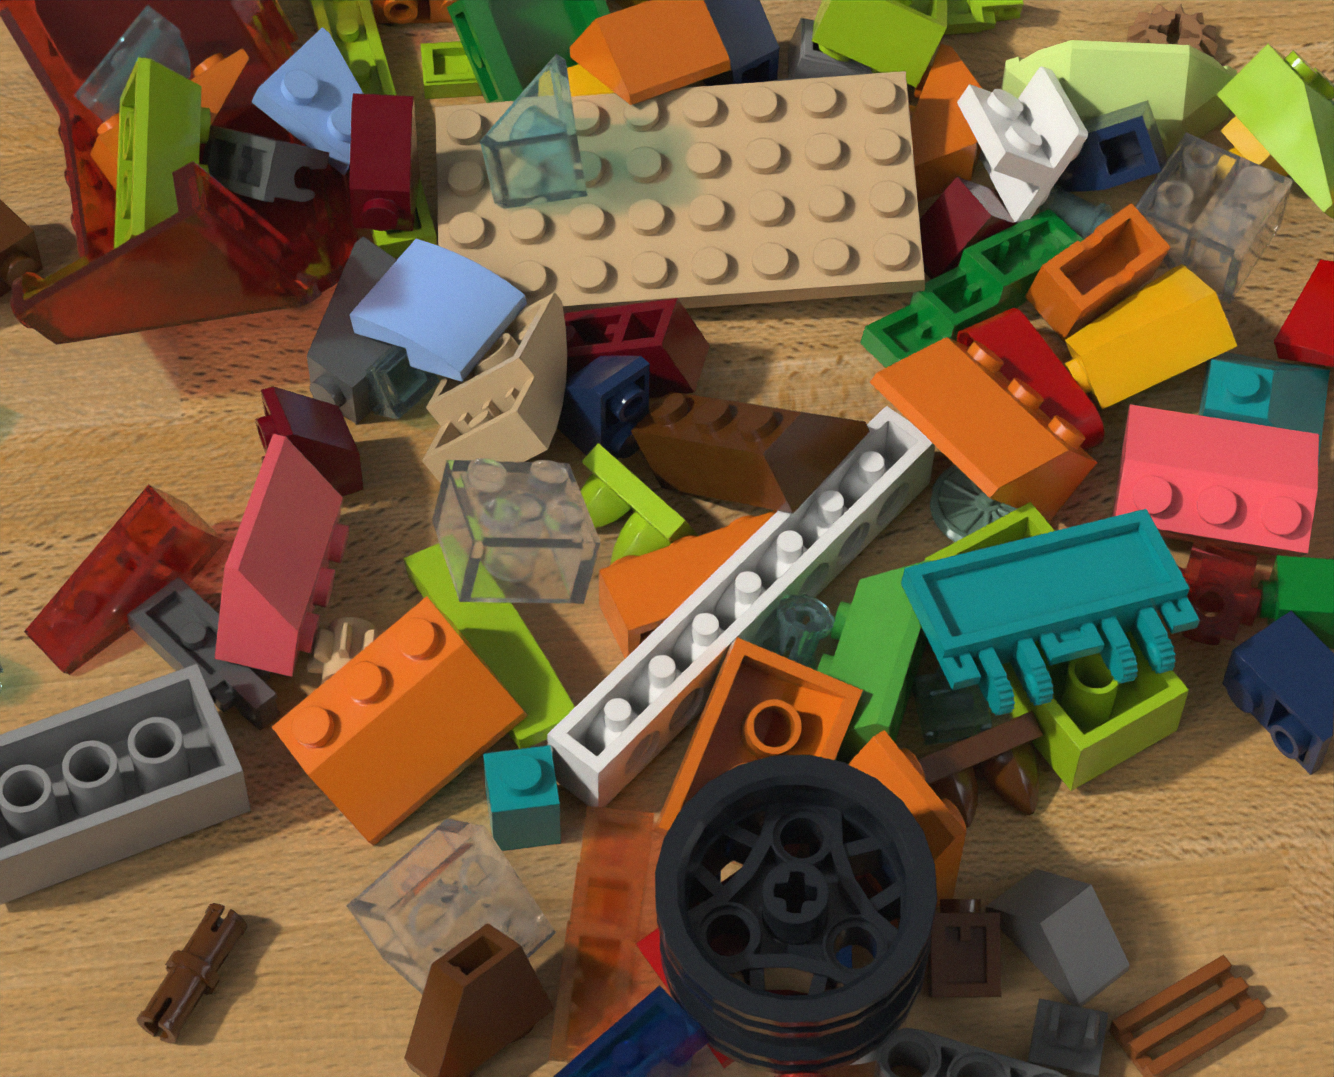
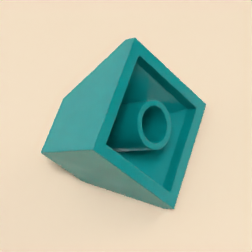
[1198,352,1330,467]

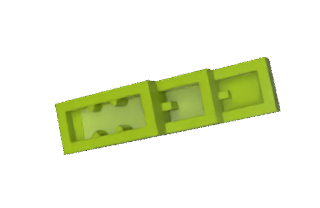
[403,534,575,749]

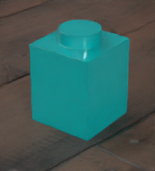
[483,745,561,852]

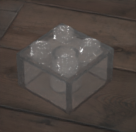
[432,458,601,604]

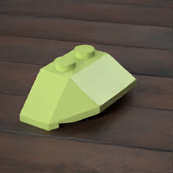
[1001,40,1237,159]

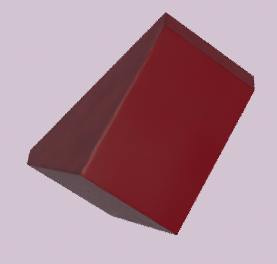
[919,176,1018,280]

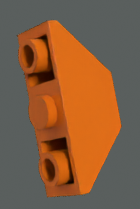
[909,44,982,202]

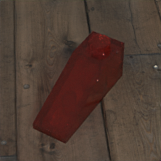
[24,484,226,675]

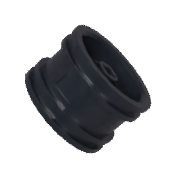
[655,755,937,1075]

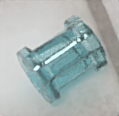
[761,594,835,670]

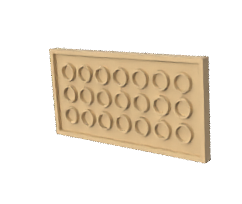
[435,71,925,313]

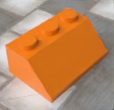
[870,337,1098,521]
[272,596,528,846]
[653,637,863,866]

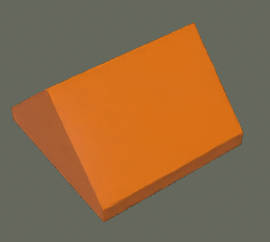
[570,0,731,105]

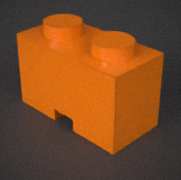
[1025,203,1171,341]

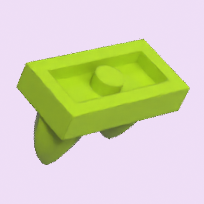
[575,443,699,565]

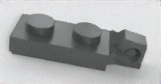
[127,577,280,730]

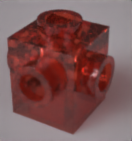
[1178,539,1262,645]

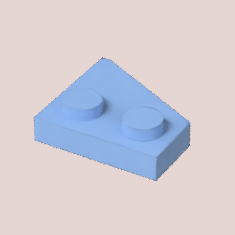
[252,27,364,176]

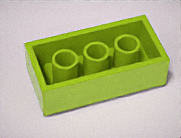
[924,502,1189,791]

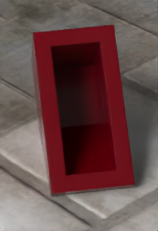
[349,93,420,231]

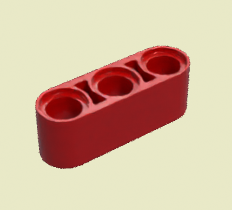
[957,307,1105,451]

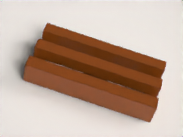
[1109,955,1266,1077]

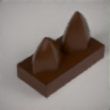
[918,711,1043,828]

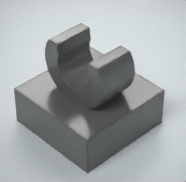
[1027,998,1108,1077]

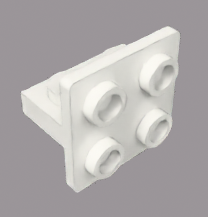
[957,66,1088,223]

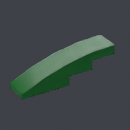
[860,209,1084,368]

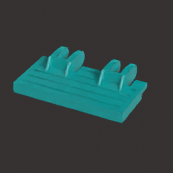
[901,509,1200,716]

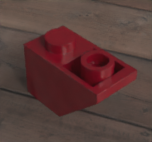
[255,386,364,497]

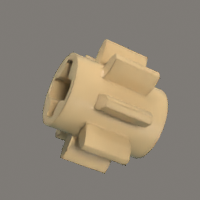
[307,617,378,685]

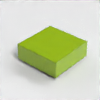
[421,41,482,99]

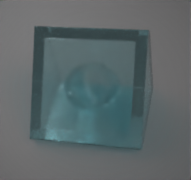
[480,54,587,209]

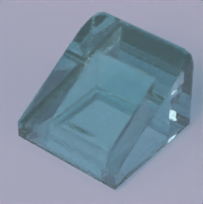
[365,345,440,419]

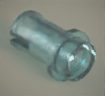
[1039,185,1114,239]

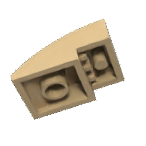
[422,292,567,498]

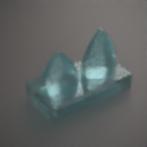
[74,5,191,122]

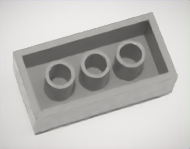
[0,664,251,905]

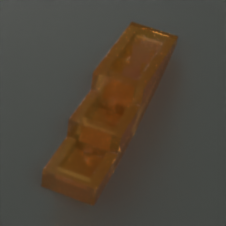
[549,806,654,1069]

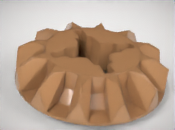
[1126,4,1218,59]

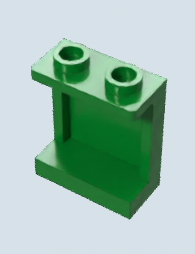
[447,0,611,103]

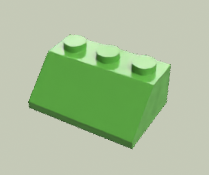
[817,560,930,764]

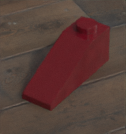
[564,298,710,398]

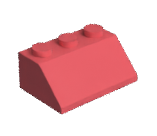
[1112,404,1319,557]
[215,434,350,677]

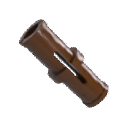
[137,903,248,1043]

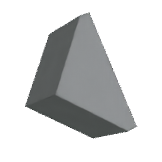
[985,869,1130,1007]

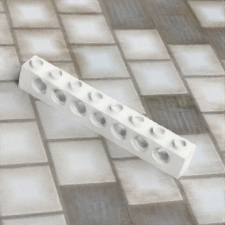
[547,406,935,813]

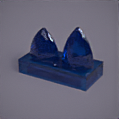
[553,985,710,1077]

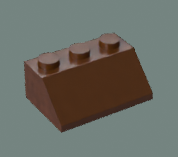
[631,391,870,514]

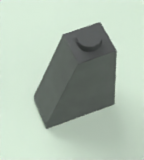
[307,237,418,425]

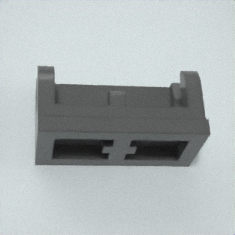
[202,125,330,203]

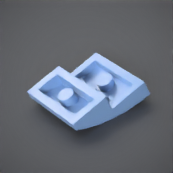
[349,239,527,382]

